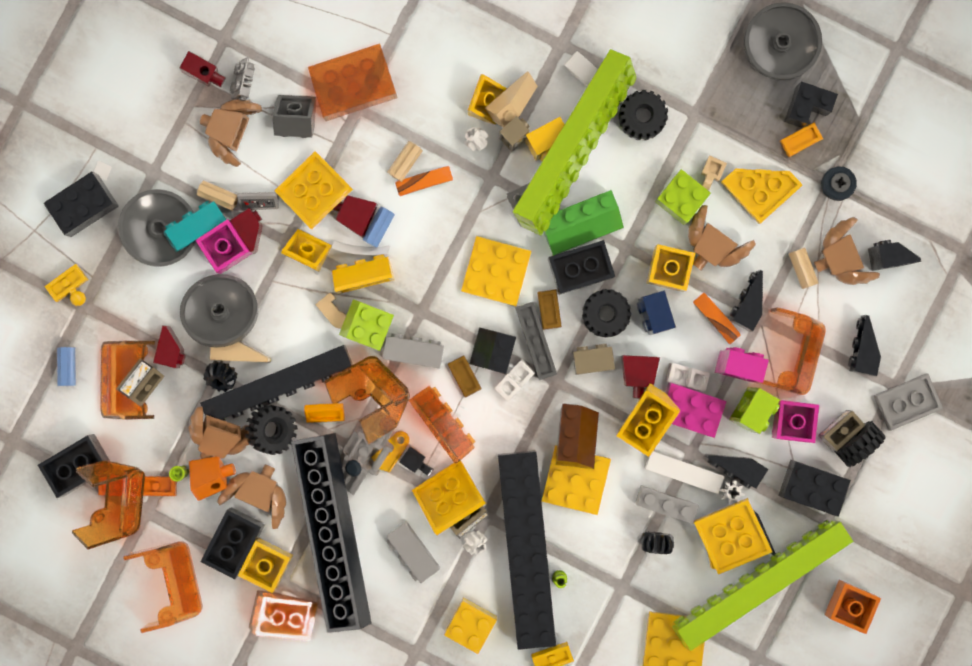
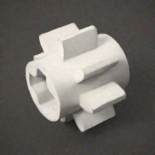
[464,127,489,151]
[720,480,745,504]
[463,530,488,555]

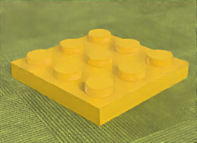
[274,151,353,230]
[461,236,531,306]
[541,445,611,515]
[412,459,486,535]
[694,498,772,575]
[643,611,705,666]

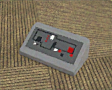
[237,192,279,210]

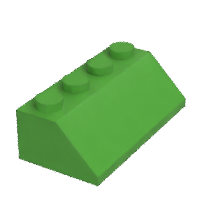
[544,190,624,255]

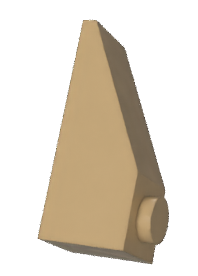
[485,71,538,128]
[210,341,271,362]

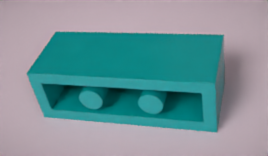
[163,201,226,253]

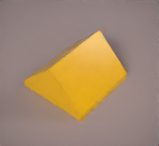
[468,74,507,125]
[281,229,332,272]

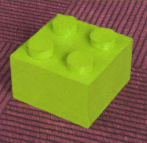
[655,169,711,225]
[339,299,394,351]

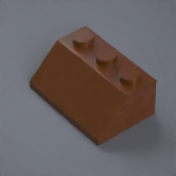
[555,404,599,469]

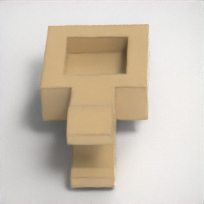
[701,156,727,190]

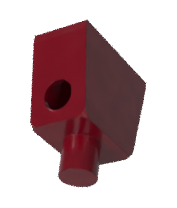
[179,51,226,88]
[332,195,378,238]
[621,355,660,399]

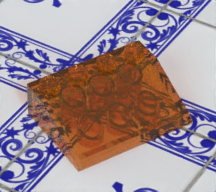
[308,43,398,121]
[408,385,476,464]

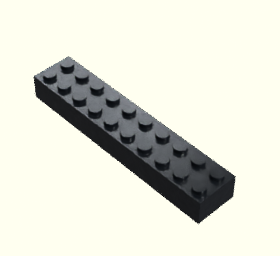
[291,433,372,633]
[498,450,556,650]

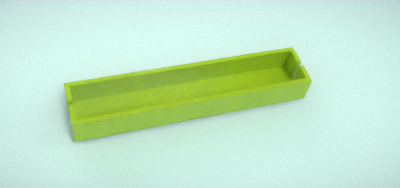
[513,49,637,236]
[672,520,854,651]

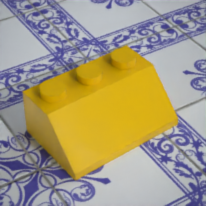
[332,254,395,294]
[616,384,680,457]

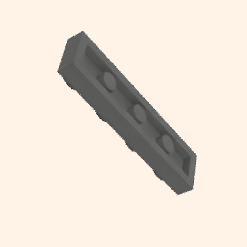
[515,302,557,380]

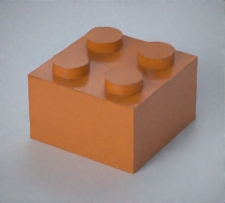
[824,579,881,634]

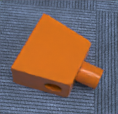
[189,456,236,501]

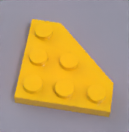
[721,168,803,224]

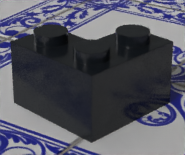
[784,81,838,128]

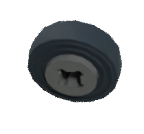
[821,166,857,201]

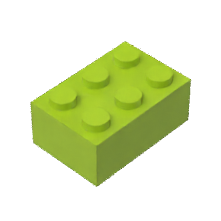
[729,387,780,434]

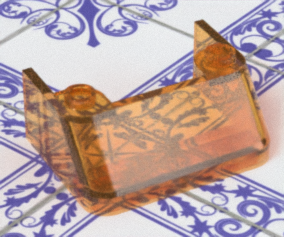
[753,307,826,395]
[100,341,155,420]
[324,356,410,444]
[72,460,145,550]
[123,541,203,633]

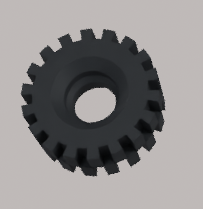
[619,90,668,141]
[582,289,632,338]
[245,405,298,455]
[834,421,886,467]

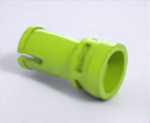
[169,465,189,482]
[552,570,567,588]

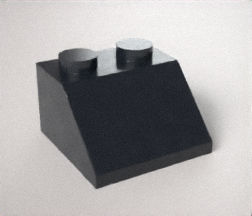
[868,240,922,271]
[469,327,516,374]

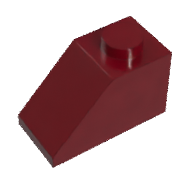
[230,208,263,254]
[153,325,186,368]

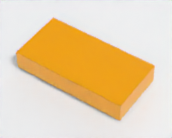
[779,122,823,158]
[304,403,345,423]

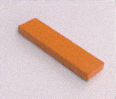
[98,475,177,496]

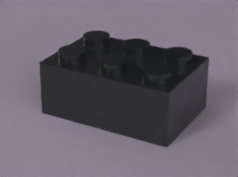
[43,171,119,237]
[548,240,616,295]
[37,434,113,498]
[778,460,851,517]
[200,507,265,579]

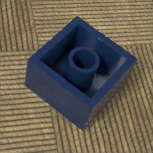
[636,290,676,335]

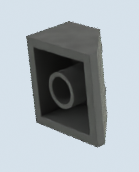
[272,95,316,138]

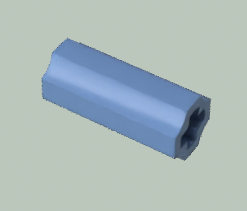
[362,206,395,248]
[57,347,76,386]

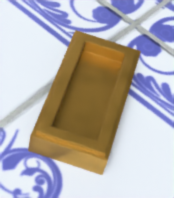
[537,289,562,330]
[447,355,482,398]

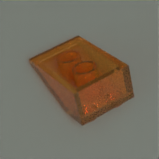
[248,590,318,640]

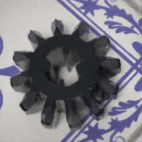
[203,360,238,392]
[641,531,674,555]

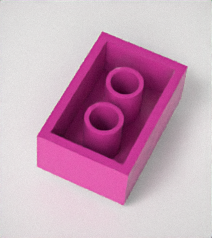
[714,347,769,383]
[665,383,727,438]

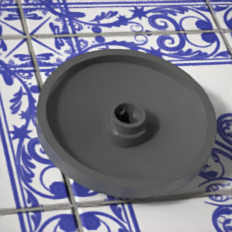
[744,2,822,80]
[118,189,195,267]
[180,274,258,348]

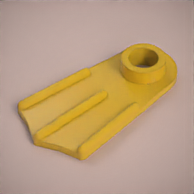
[371,431,410,472]

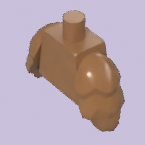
[200,99,262,167]
[688,205,756,271]
[814,217,880,285]
[189,406,250,459]
[217,464,286,529]

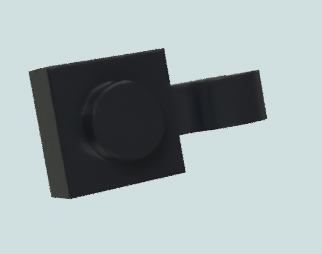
[399,446,434,476]

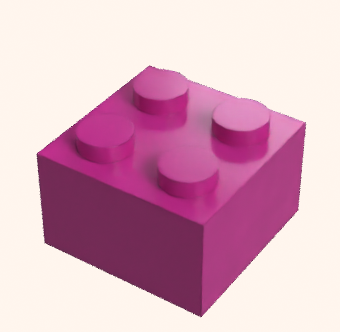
[195,219,253,274]
[772,400,819,443]

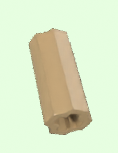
[387,141,423,182]
[197,180,238,211]
[789,248,818,289]

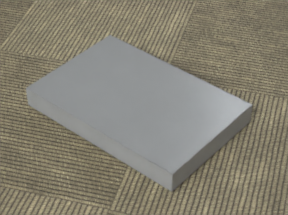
[874,373,943,431]

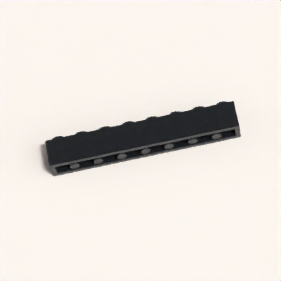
[200,345,354,421]

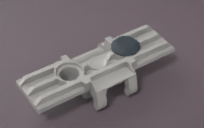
[342,408,398,495]

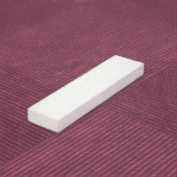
[645,451,725,494]

